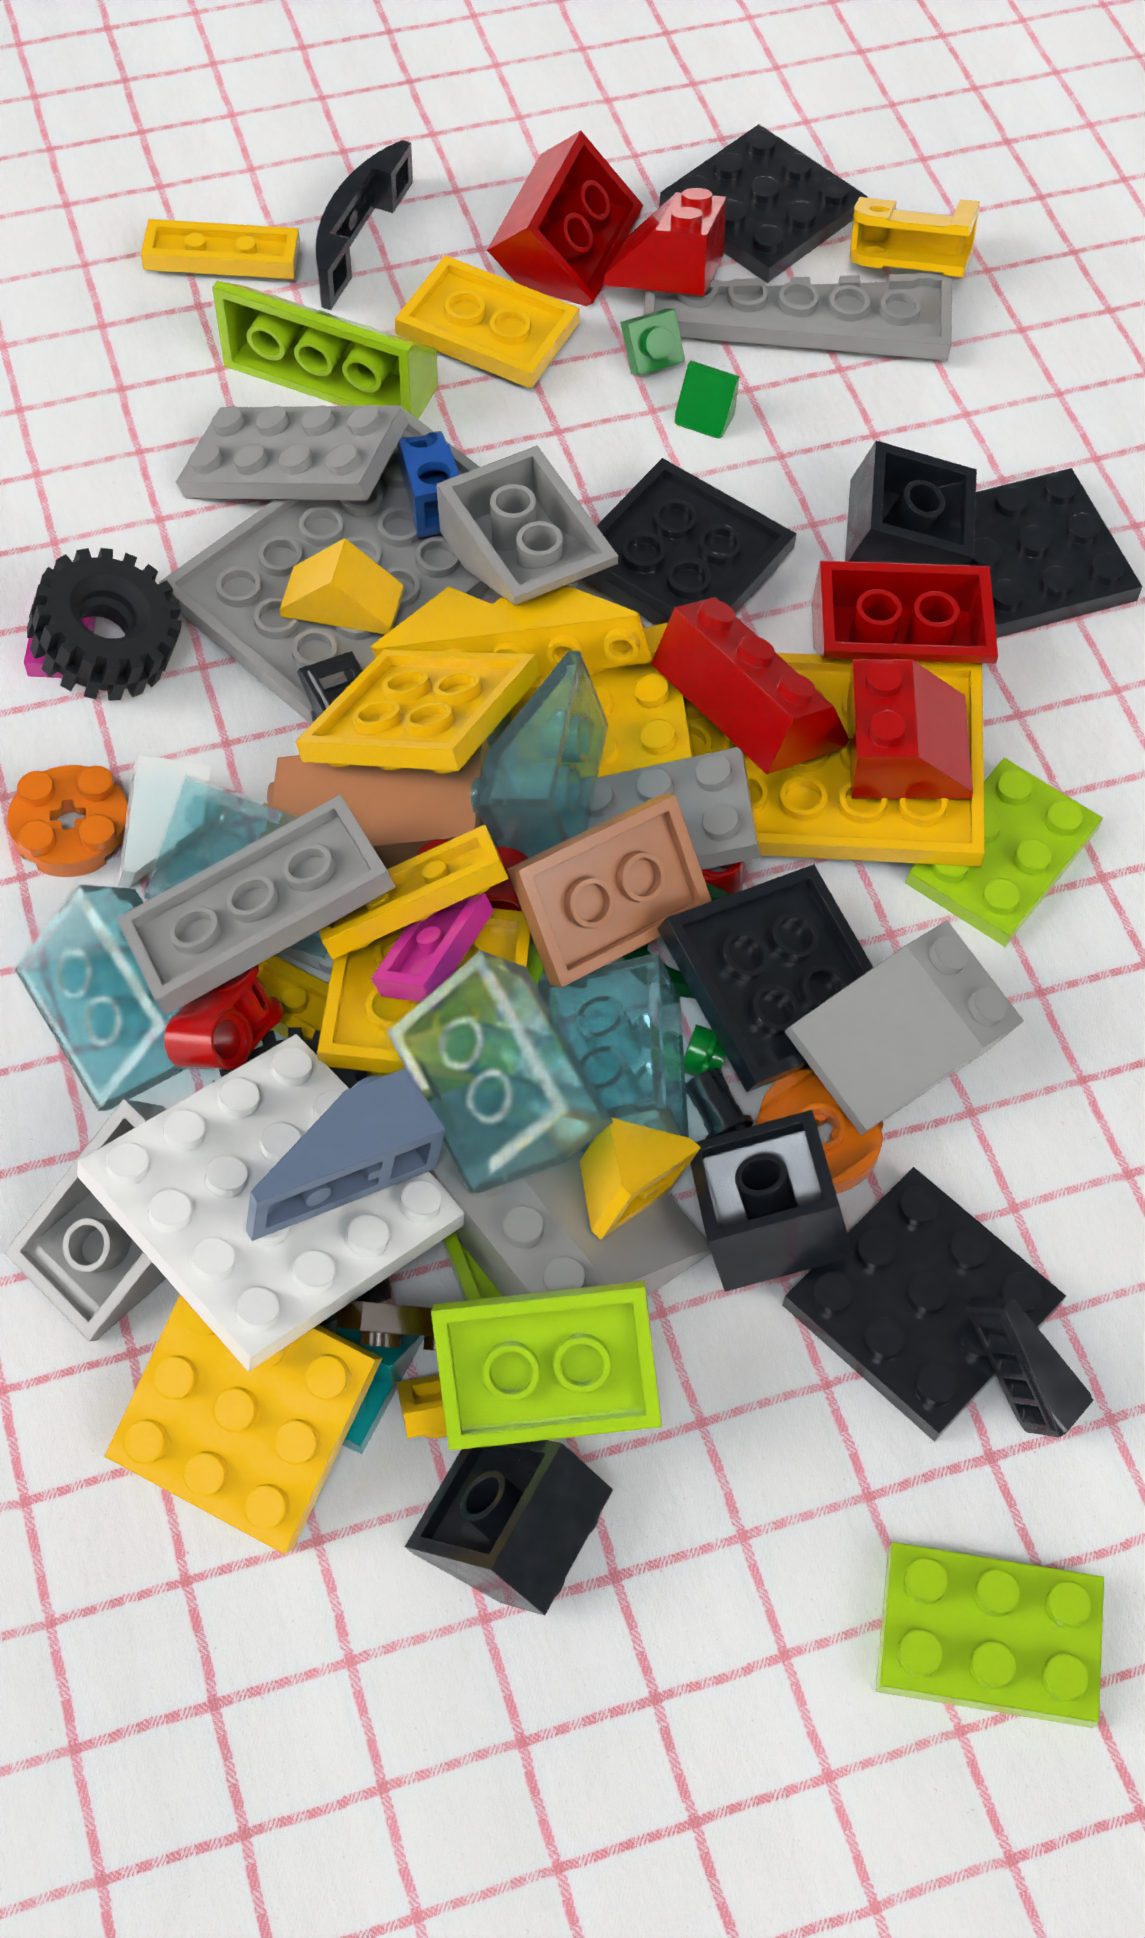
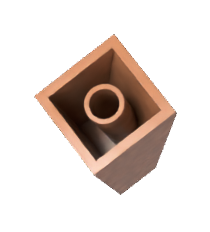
[260,740,514,869]

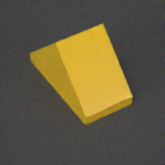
[279,538,404,635]
[579,1117,701,1240]

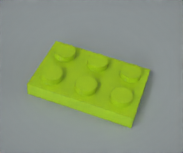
[905,758,1103,947]
[431,1281,662,1451]
[876,1542,1104,1728]

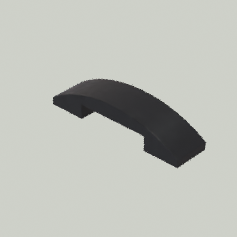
[316,140,413,310]

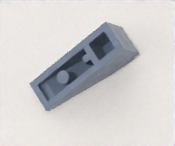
[246,1068,446,1241]

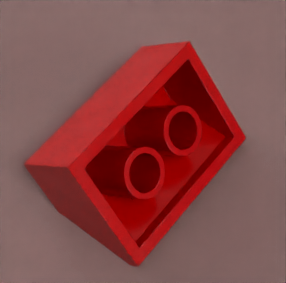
[487,130,644,306]
[812,560,998,664]
[651,597,849,775]

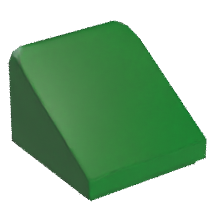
[674,360,740,438]

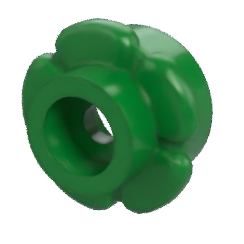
[680,1024,726,1077]

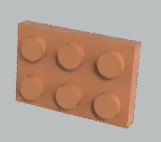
[507,794,712,988]

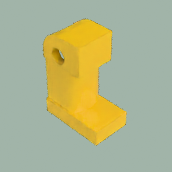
[849,197,980,277]

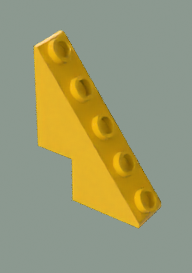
[370,585,652,676]

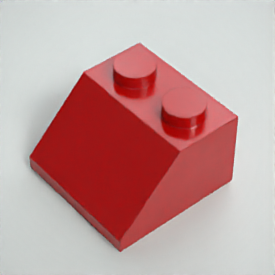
[604,188,726,296]
[847,659,973,799]

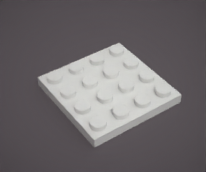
[77,1034,464,1372]

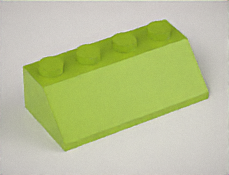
[212,280,438,419]

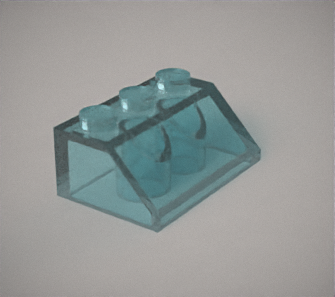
[15,884,186,1111]
[387,950,613,1194]
[538,953,689,1153]

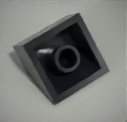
[845,440,977,565]
[690,1110,854,1292]
[405,1440,613,1615]

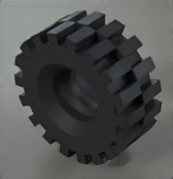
[27,548,182,701]

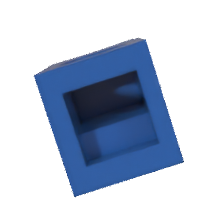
[397,431,460,538]

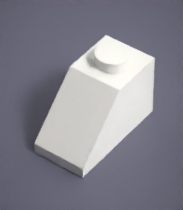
[117,754,219,887]

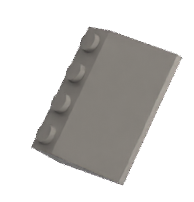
[429,1061,711,1296]

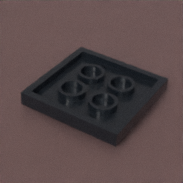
[659,124,868,283]
[580,458,797,625]
[965,468,1143,638]
[657,864,874,1093]
[782,1167,1066,1442]

